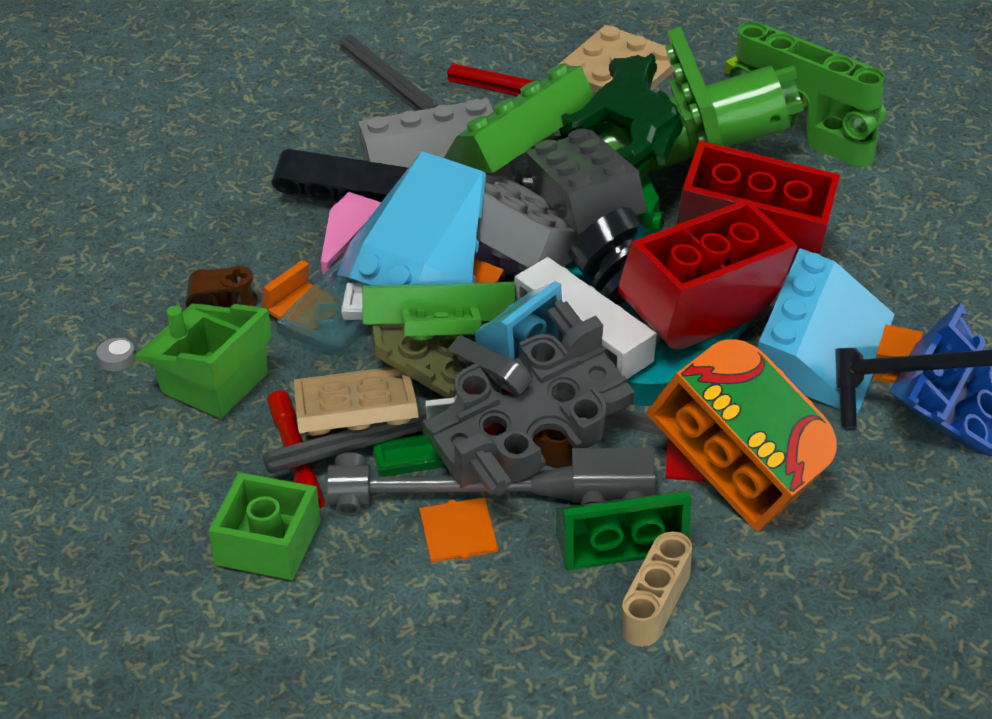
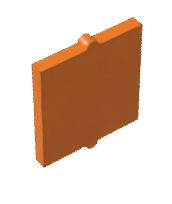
[419,497,499,563]

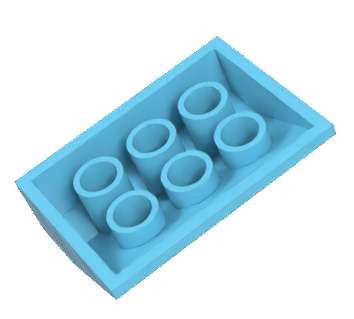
[757,248,895,414]

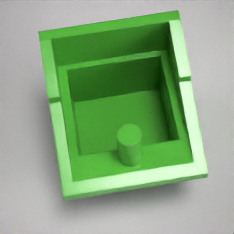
[134,303,272,419]

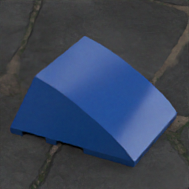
[889,302,992,456]

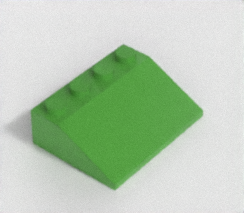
[444,63,594,173]

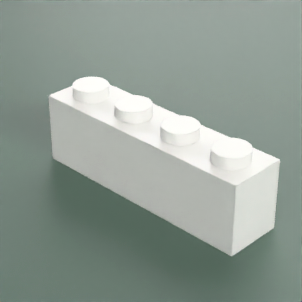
[514,257,657,379]

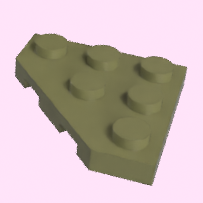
[371,321,501,398]

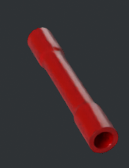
[267,390,325,509]

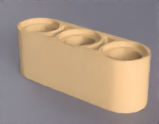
[622,532,692,647]

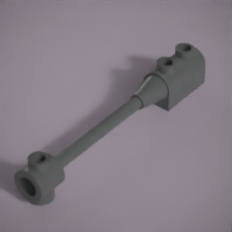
[327,447,655,516]

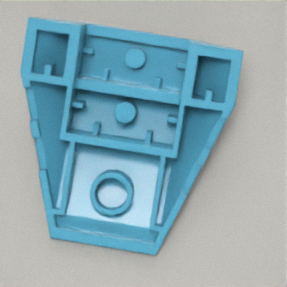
[337,151,486,286]

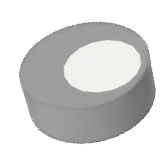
[96,338,135,371]

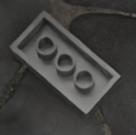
[525,129,647,235]

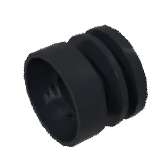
[568,207,646,305]

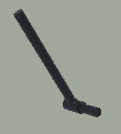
[835,348,992,427]

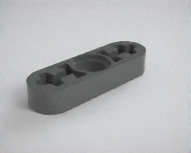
[446,335,532,396]

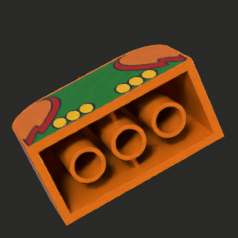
[646,339,837,531]

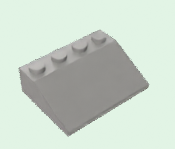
[358,98,515,182]
[476,174,580,271]

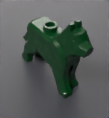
[559,53,683,183]

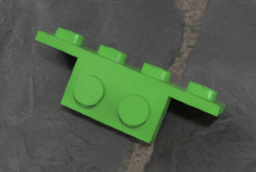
[362,282,515,340]

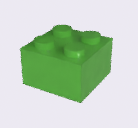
[208,472,321,580]

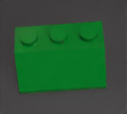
[556,491,691,571]

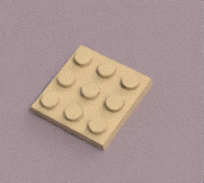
[558,25,674,93]
[294,367,419,436]

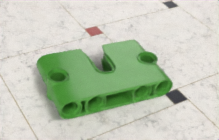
[728,22,887,167]

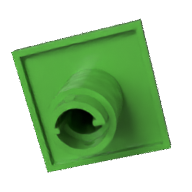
[540,26,804,171]

